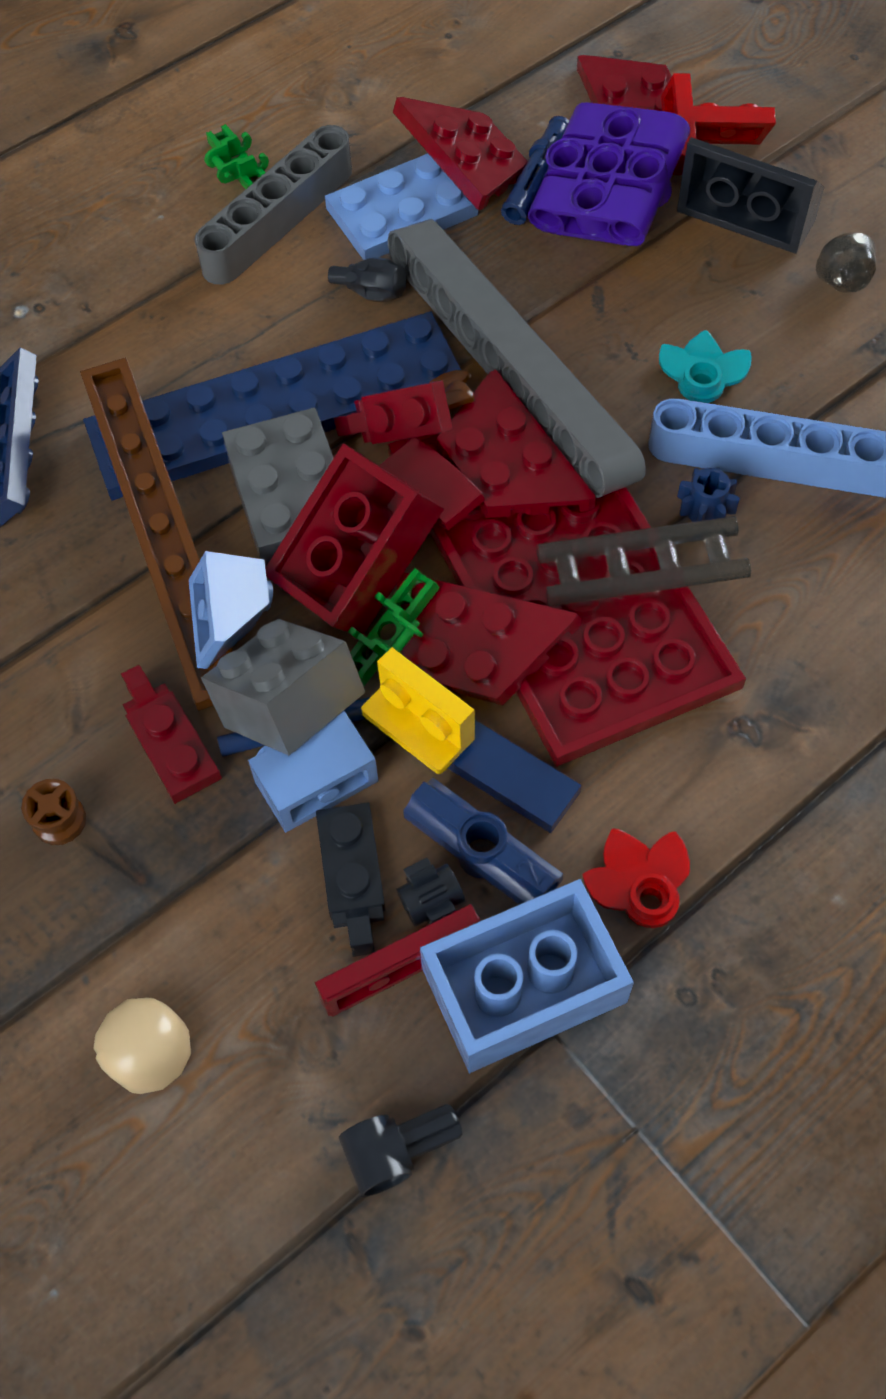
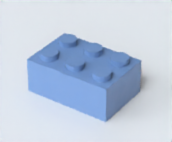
[420,879,634,1074]

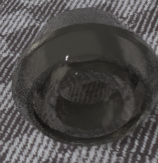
[816,232,876,293]

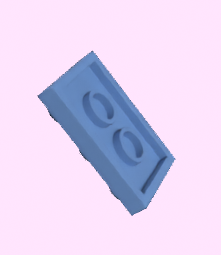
[325,154,478,260]

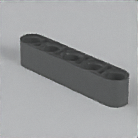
[194,125,352,285]

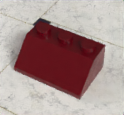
[265,443,444,635]

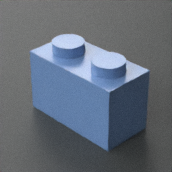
[248,711,379,833]

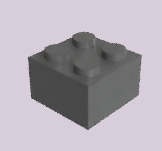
[201,619,365,756]

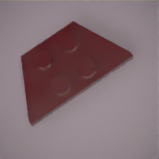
[577,55,672,111]
[393,97,528,210]
[436,369,596,518]
[397,573,582,706]

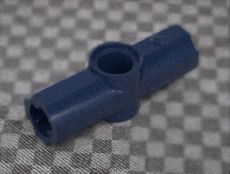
[403,778,563,905]

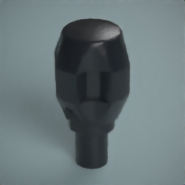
[328,257,406,302]

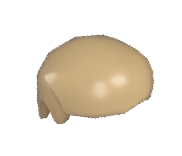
[94,998,191,1094]

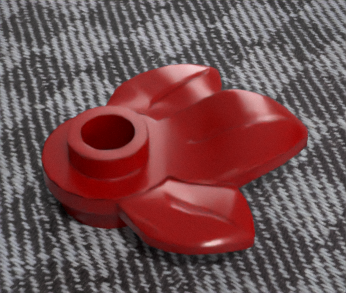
[582,828,690,928]

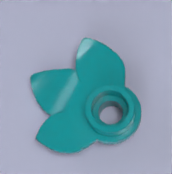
[659,330,752,403]

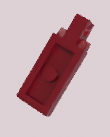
[334,380,453,444]
[121,665,222,804]

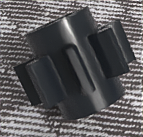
[396,858,466,927]

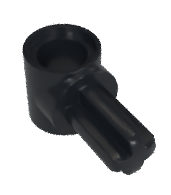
[339,1104,463,1197]

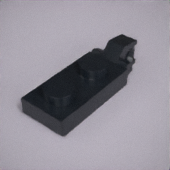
[316,802,386,957]

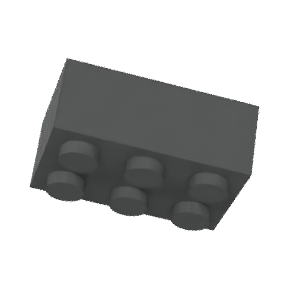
[222,408,334,580]

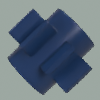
[677,467,740,528]

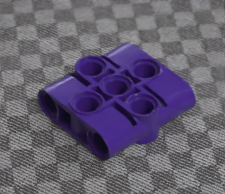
[528,102,690,246]

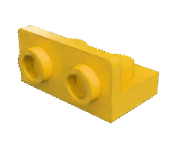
[361,647,475,774]

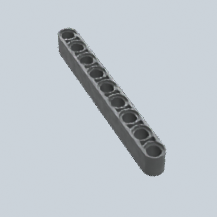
[387,219,646,498]

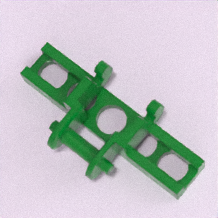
[204,124,269,190]
[348,568,440,687]

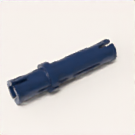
[501,116,569,225]

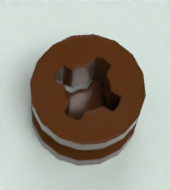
[21,779,86,845]

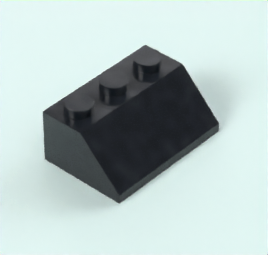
[677,137,824,254]

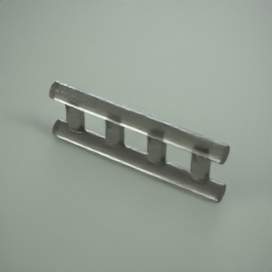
[536,516,751,607]

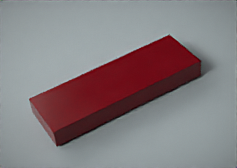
[315,904,481,1017]

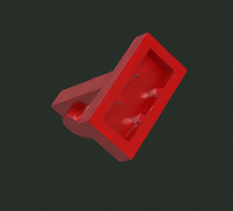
[661,73,776,175]

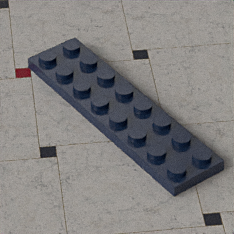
[83,311,461,501]

